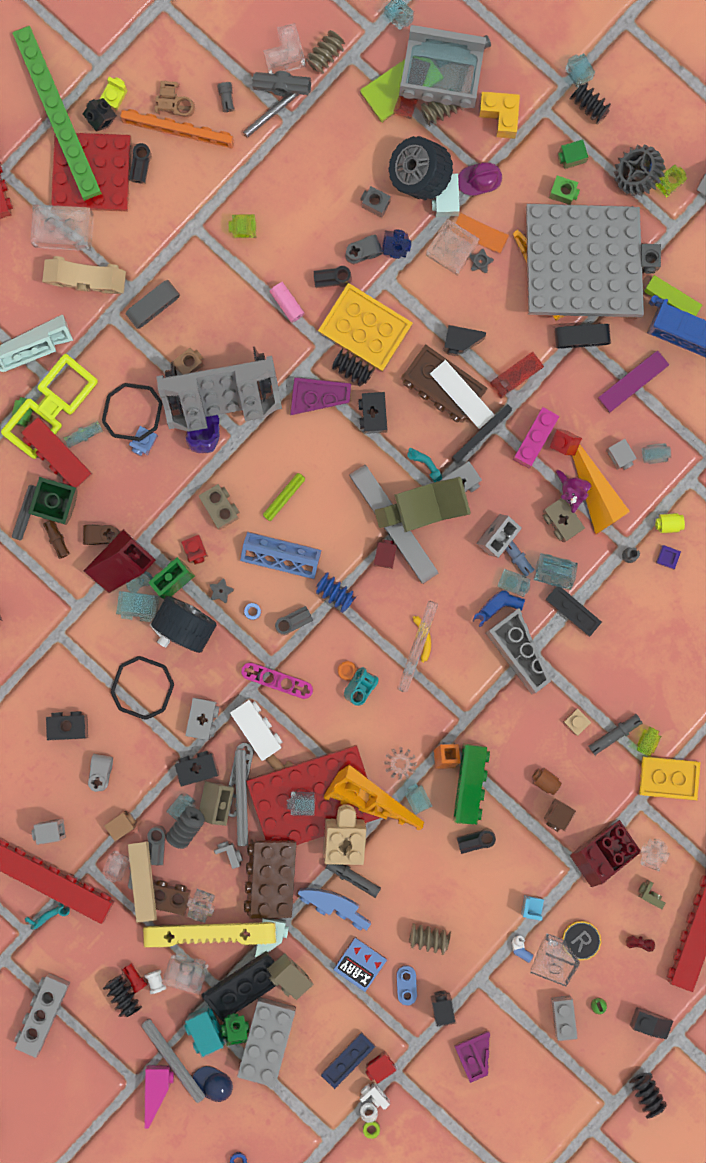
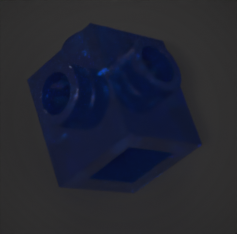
[382,229,412,259]

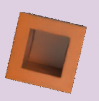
[434,744,461,769]

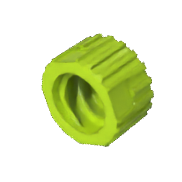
[363,1121,380,1139]

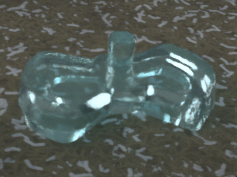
[126,571,153,593]

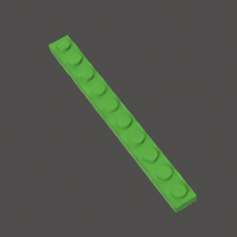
[12,26,101,201]

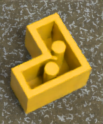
[479,92,520,139]

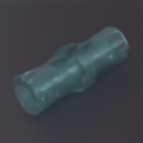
[64,420,103,448]

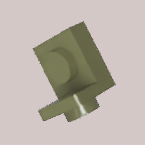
[638,880,665,909]

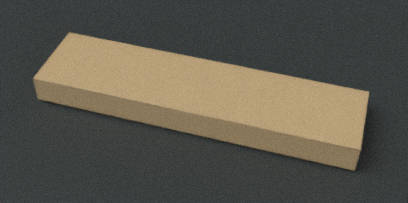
[128,842,157,923]

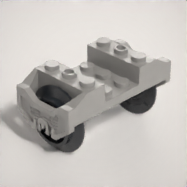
[157,346,282,432]

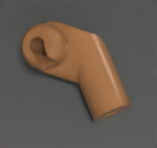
[266,754,293,771]

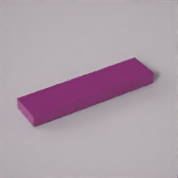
[598,350,669,413]

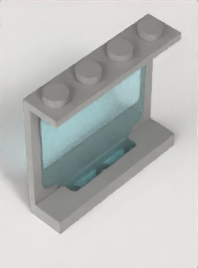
[399,25,486,108]

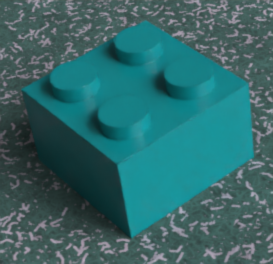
[184,1005,226,1057]

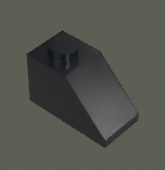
[444,325,486,356]
[630,1007,673,1039]

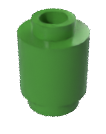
[11,397,33,427]

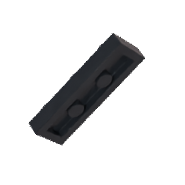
[545,585,602,637]

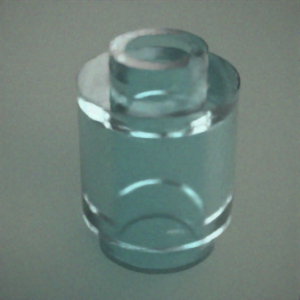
[642,443,671,464]

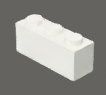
[230,700,283,761]

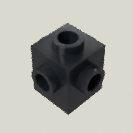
[83,98,117,132]

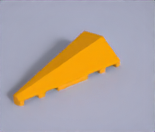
[572,445,630,534]
[324,765,424,830]

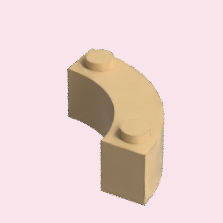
[42,256,126,294]

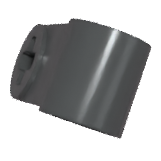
[345,235,383,264]

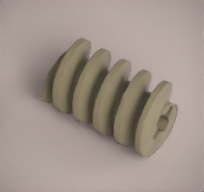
[305,30,345,74]
[421,89,464,127]
[409,923,451,955]

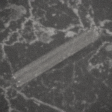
[398,601,438,692]

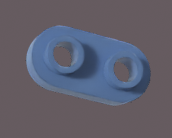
[397,965,417,1005]

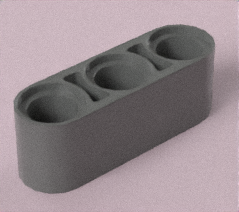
[125,280,180,329]

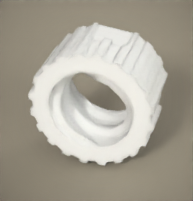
[360,1103,378,1123]

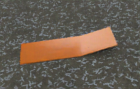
[452,213,509,253]

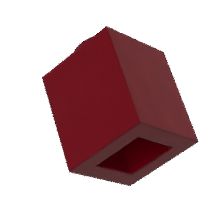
[374,539,397,569]

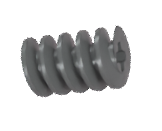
[166,807,205,849]

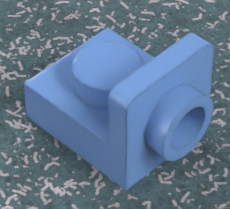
[129,426,158,456]

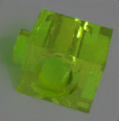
[656,164,687,198]
[229,214,256,238]

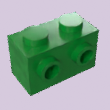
[148,557,195,600]

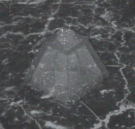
[530,933,580,987]

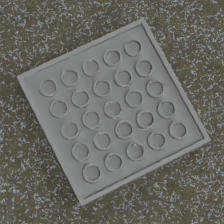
[526,204,644,317]

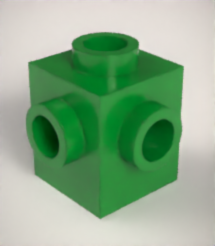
[220,1014,249,1046]

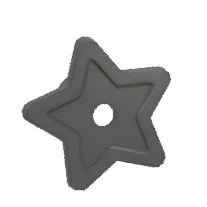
[469,249,494,273]
[209,578,234,603]

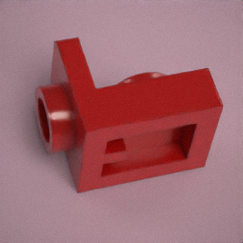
[181,535,208,565]

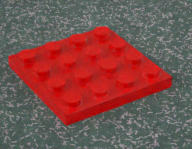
[51,133,131,211]

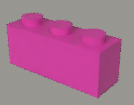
[513,407,559,469]

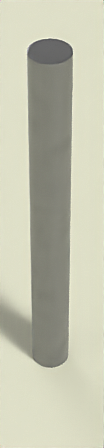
[243,93,299,138]

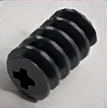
[569,82,611,125]
[332,348,376,387]
[103,973,142,1017]
[629,1073,667,1119]

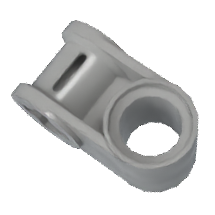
[88,754,113,792]

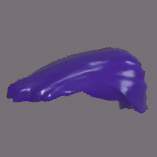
[185,415,220,453]

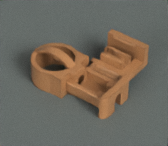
[155,81,195,117]

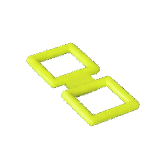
[1,354,98,459]

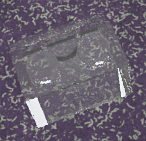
[162,953,209,994]

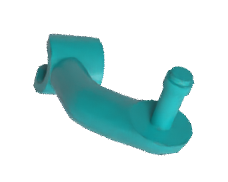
[407,448,442,482]
[24,902,70,930]

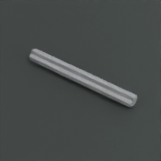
[235,750,248,846]
[141,1019,205,1103]

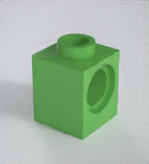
[549,175,580,205]

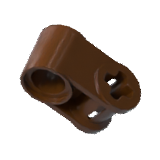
[83,525,120,545]

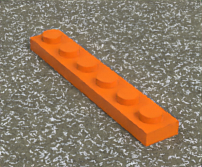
[120,109,234,149]

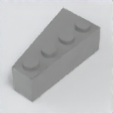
[485,608,551,694]

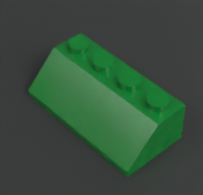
[453,743,490,824]

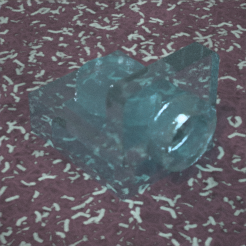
[497,569,530,597]
[166,794,196,821]

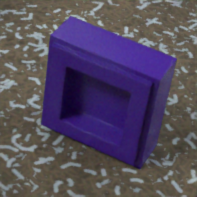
[656,545,681,570]

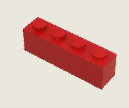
[21,417,92,488]

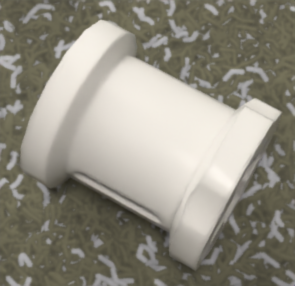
[144,969,167,994]

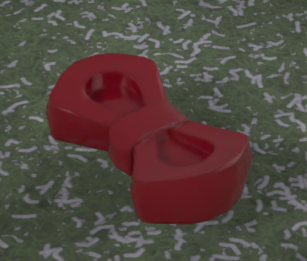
[626,935,655,952]

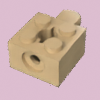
[323,804,366,865]

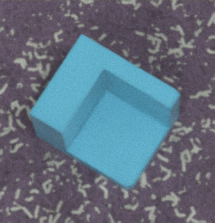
[521,895,544,921]

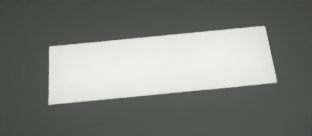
[430,360,495,429]

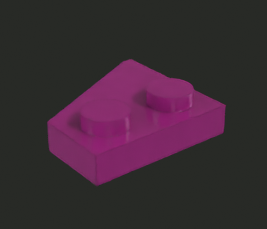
[454,1031,490,1083]

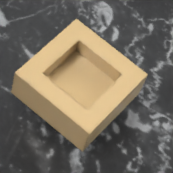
[564,709,591,736]

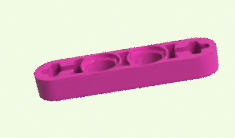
[241,663,313,699]

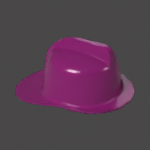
[458,162,502,196]

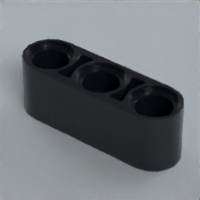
[555,324,611,349]

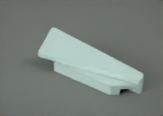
[0,315,73,372]

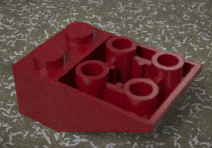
[84,529,156,593]
[570,820,641,887]

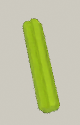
[263,473,305,521]

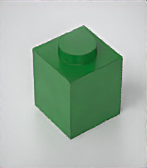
[558,140,589,169]

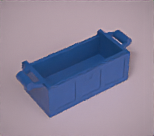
[647,295,706,358]

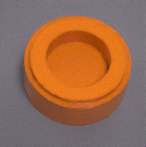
[338,661,357,680]

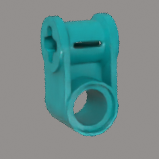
[344,667,379,706]

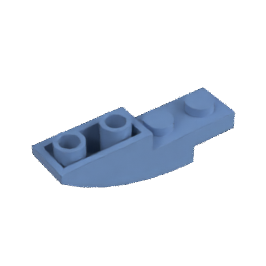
[298,888,371,931]

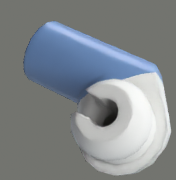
[512,935,533,963]

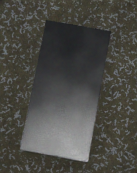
[201,951,276,1022]

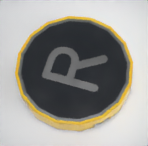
[562,921,601,960]

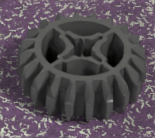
[614,144,666,196]

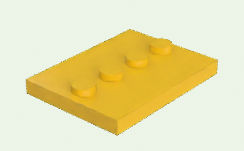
[318,283,413,372]

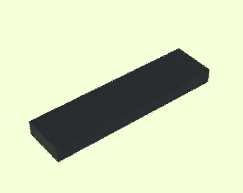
[452,404,512,464]

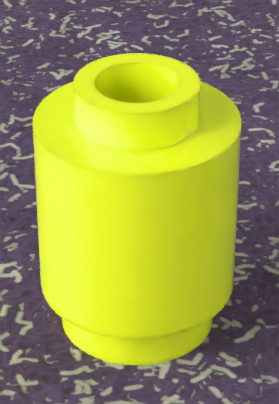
[655,513,685,533]

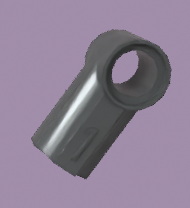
[275,606,313,636]
[147,826,167,865]

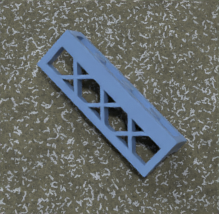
[240,532,321,579]

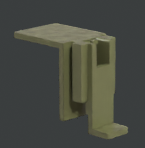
[375,477,471,532]

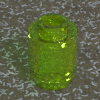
[637,727,662,757]

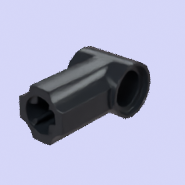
[129,143,152,184]
[314,266,352,288]
[457,828,496,854]

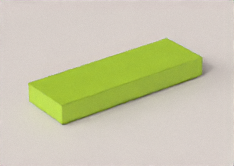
[644,275,702,316]

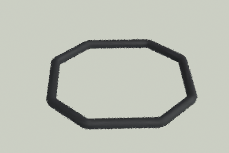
[102,383,163,441]
[111,656,174,720]

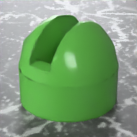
[591,998,607,1014]

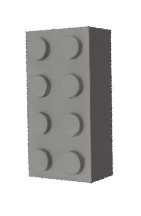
[237,997,296,1088]

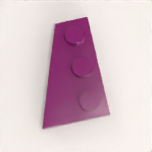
[290,377,351,415]

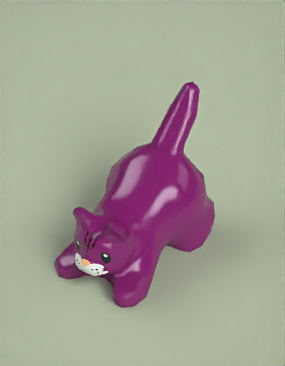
[556,470,591,513]

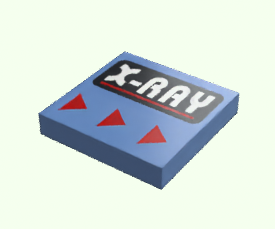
[333,937,387,992]

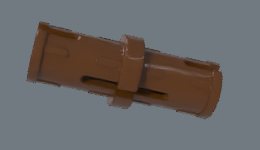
[43,520,70,559]

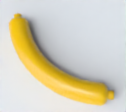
[413,616,431,663]

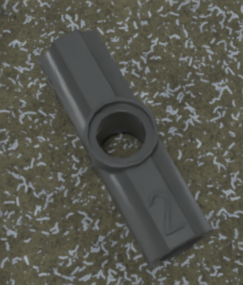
[252,71,311,96]

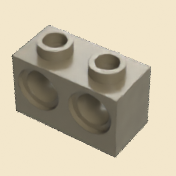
[199,484,240,530]

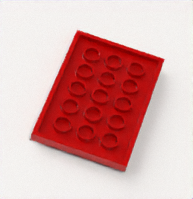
[246,745,380,845]

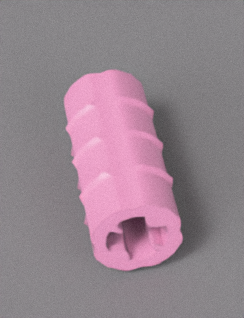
[269,282,305,323]

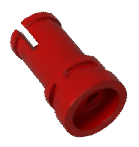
[122,963,148,993]

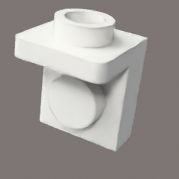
[360,1082,390,1110]

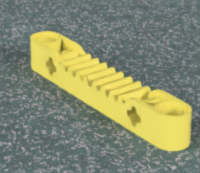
[143,922,276,947]

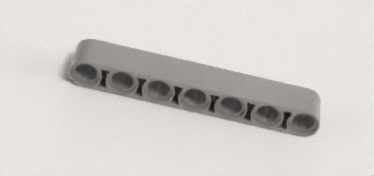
[349,464,439,584]

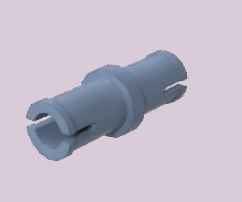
[505,540,535,577]

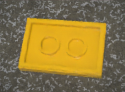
[639,756,701,801]

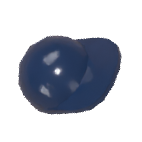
[193,1066,233,1102]

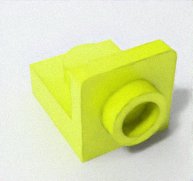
[100,77,127,110]

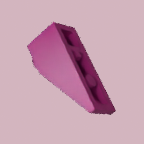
[145,1065,174,1129]

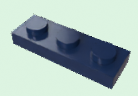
[321,1032,375,1089]

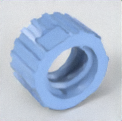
[244,603,261,620]

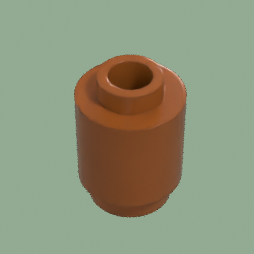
[532,768,562,795]

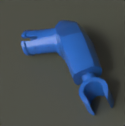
[473,590,525,627]

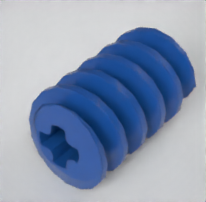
[315,572,358,613]

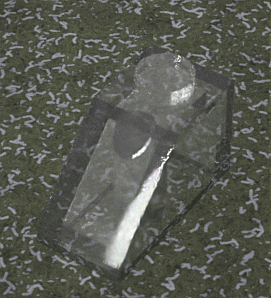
[102,851,130,883]

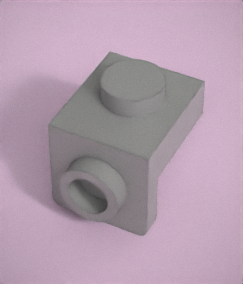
[214,841,243,869]

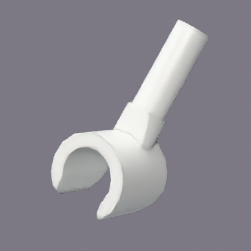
[150,624,170,648]

